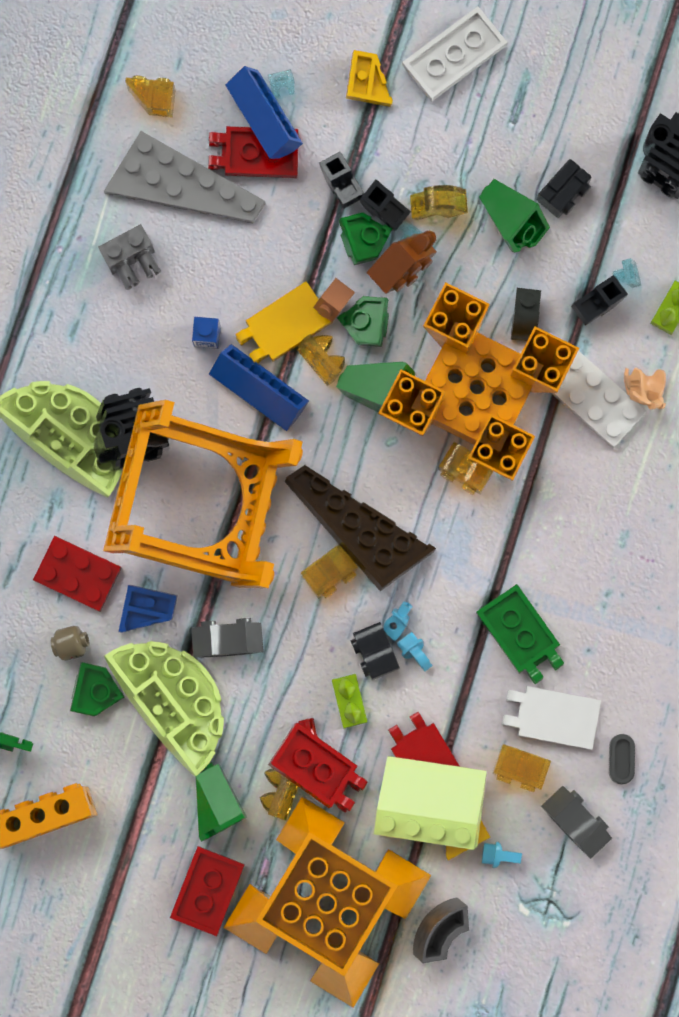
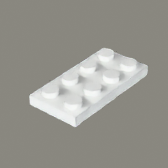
[402,6,508,102]
[551,351,647,448]

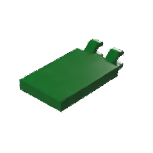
[476,584,564,684]

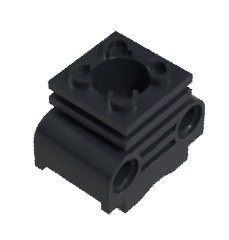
[638,112,679,199]
[93,388,169,471]

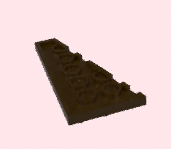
[285,465,436,591]

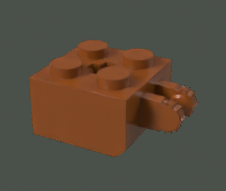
[366,230,437,294]

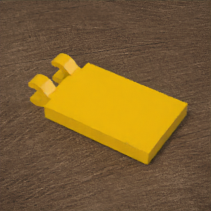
[235,281,333,363]

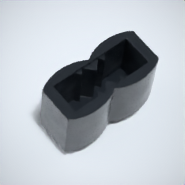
[350,622,400,680]

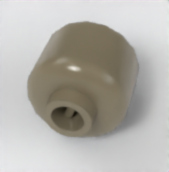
[51,626,90,661]

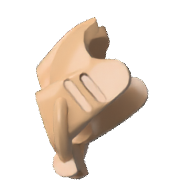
[624,368,666,409]

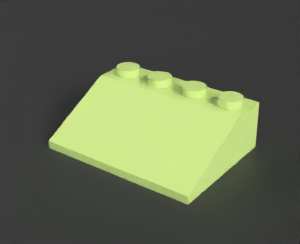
[374,756,487,850]

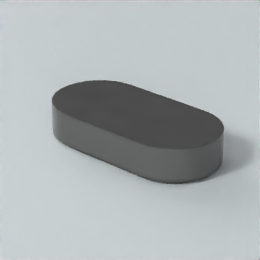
[609,734,635,784]

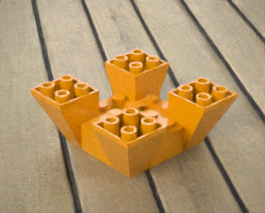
[378,282,579,481]
[223,797,431,1008]

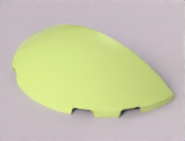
[0,381,122,498]
[104,641,224,777]

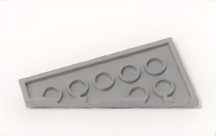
[104,131,265,224]

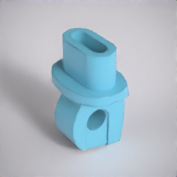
[384,601,413,641]
[397,632,432,672]
[482,842,522,868]

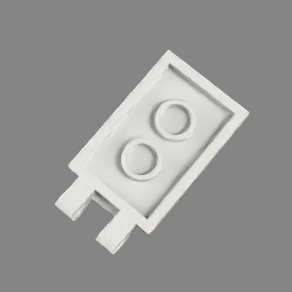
[502,686,601,750]

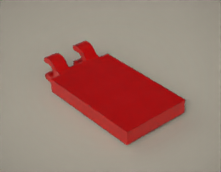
[208,126,298,178]
[388,712,460,767]
[268,723,368,813]

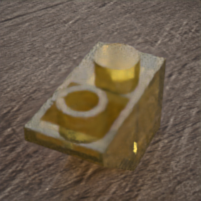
[125,75,176,117]

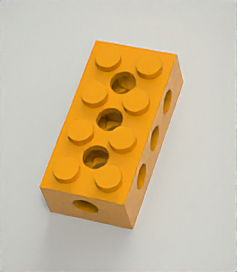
[0,783,98,849]

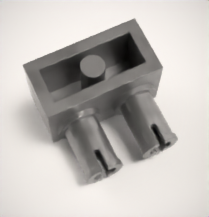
[98,224,161,290]

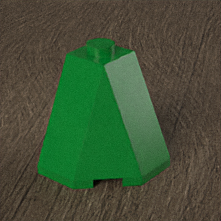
[479,179,550,253]
[336,361,415,412]
[196,762,247,842]

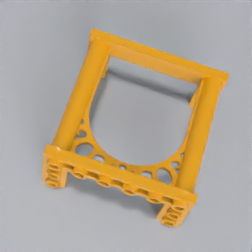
[103,399,303,588]

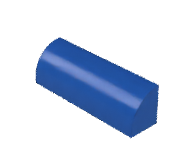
[225,66,303,159]
[209,344,309,431]

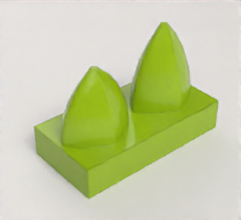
[650,280,679,335]
[332,674,368,729]

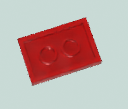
[33,535,122,612]
[170,846,245,936]

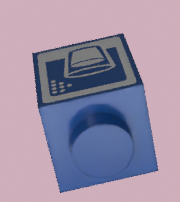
[192,317,220,349]

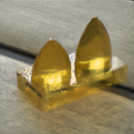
[296,334,345,386]
[260,768,299,820]

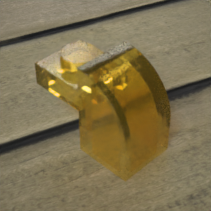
[410,185,468,220]

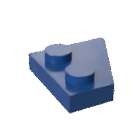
[118,585,178,633]

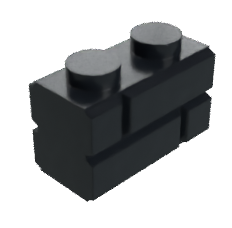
[536,159,592,218]

